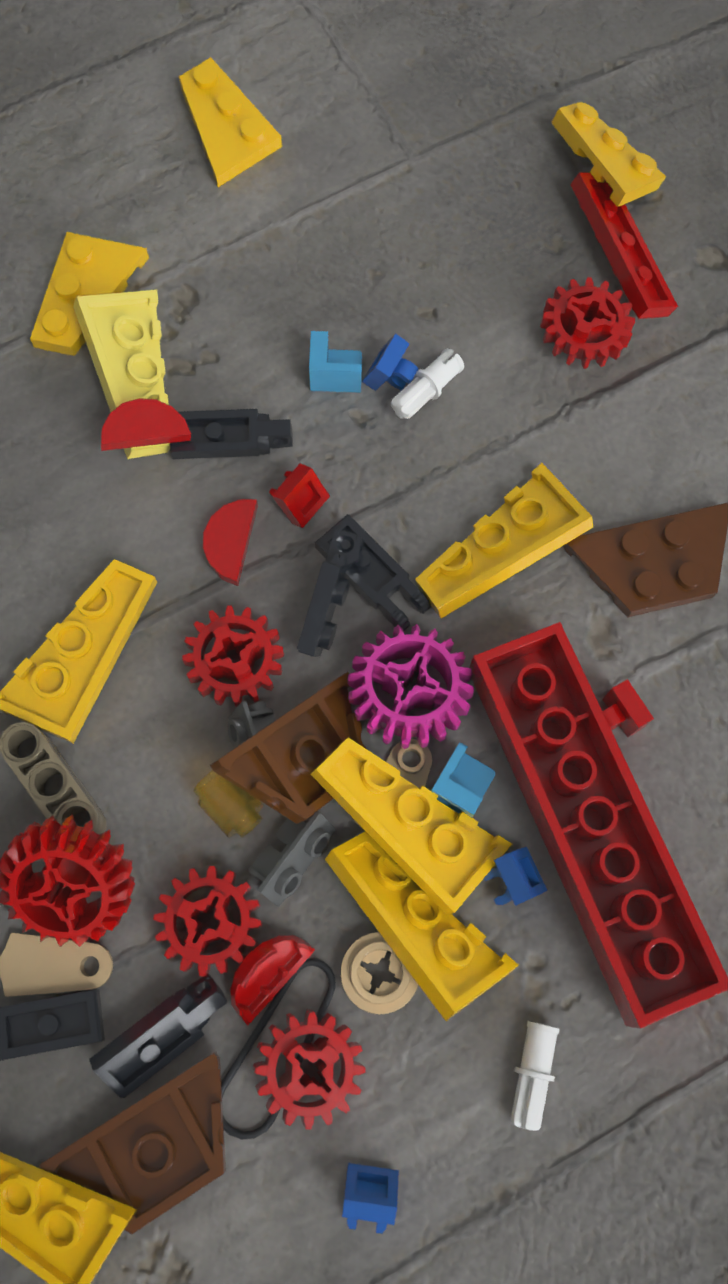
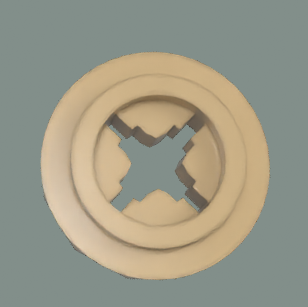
[341,932,418,1014]

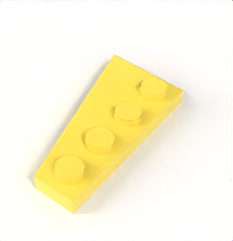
[73,290,170,459]

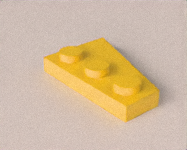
[179,57,282,187]
[551,102,666,207]
[30,232,149,356]

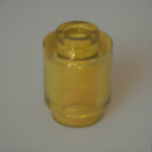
[193,770,264,838]

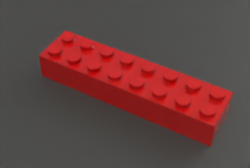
[469,622,728,1029]

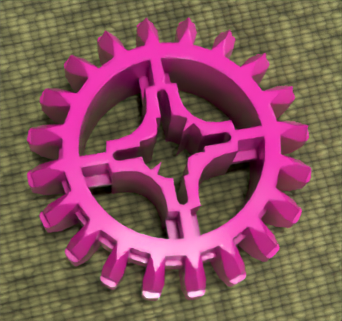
[348,624,474,749]

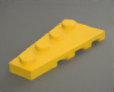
[415,463,593,619]
[311,738,512,915]
[325,831,519,1021]
[0,1152,137,1284]

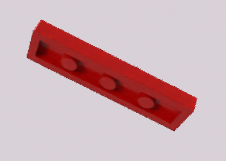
[570,172,678,319]

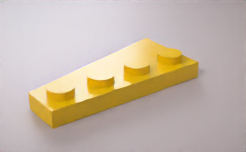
[0,559,158,744]

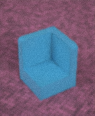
[309,331,362,393]
[431,742,496,817]

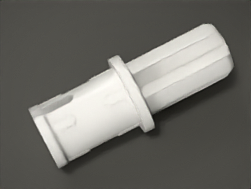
[391,348,464,419]
[511,1021,559,1131]

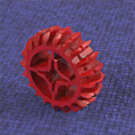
[0,815,135,947]

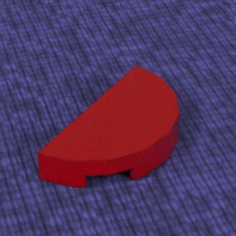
[101,398,191,451]
[203,499,258,586]
[230,935,315,1026]

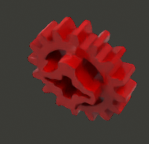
[540,277,635,369]
[182,605,284,707]
[153,866,263,976]
[253,1009,366,1130]

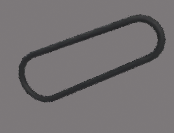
[221,958,336,1140]

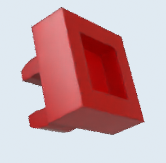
[269,463,330,528]
[602,679,654,738]

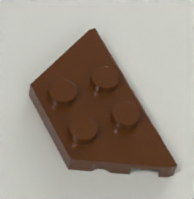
[563,503,728,617]
[210,671,366,824]
[39,1052,226,1234]

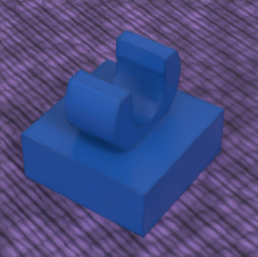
[362,334,418,391]
[484,846,548,906]
[342,1163,399,1234]

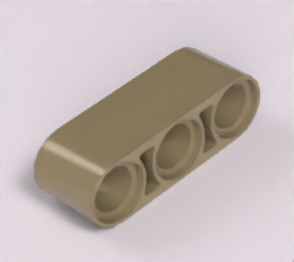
[0,722,107,835]

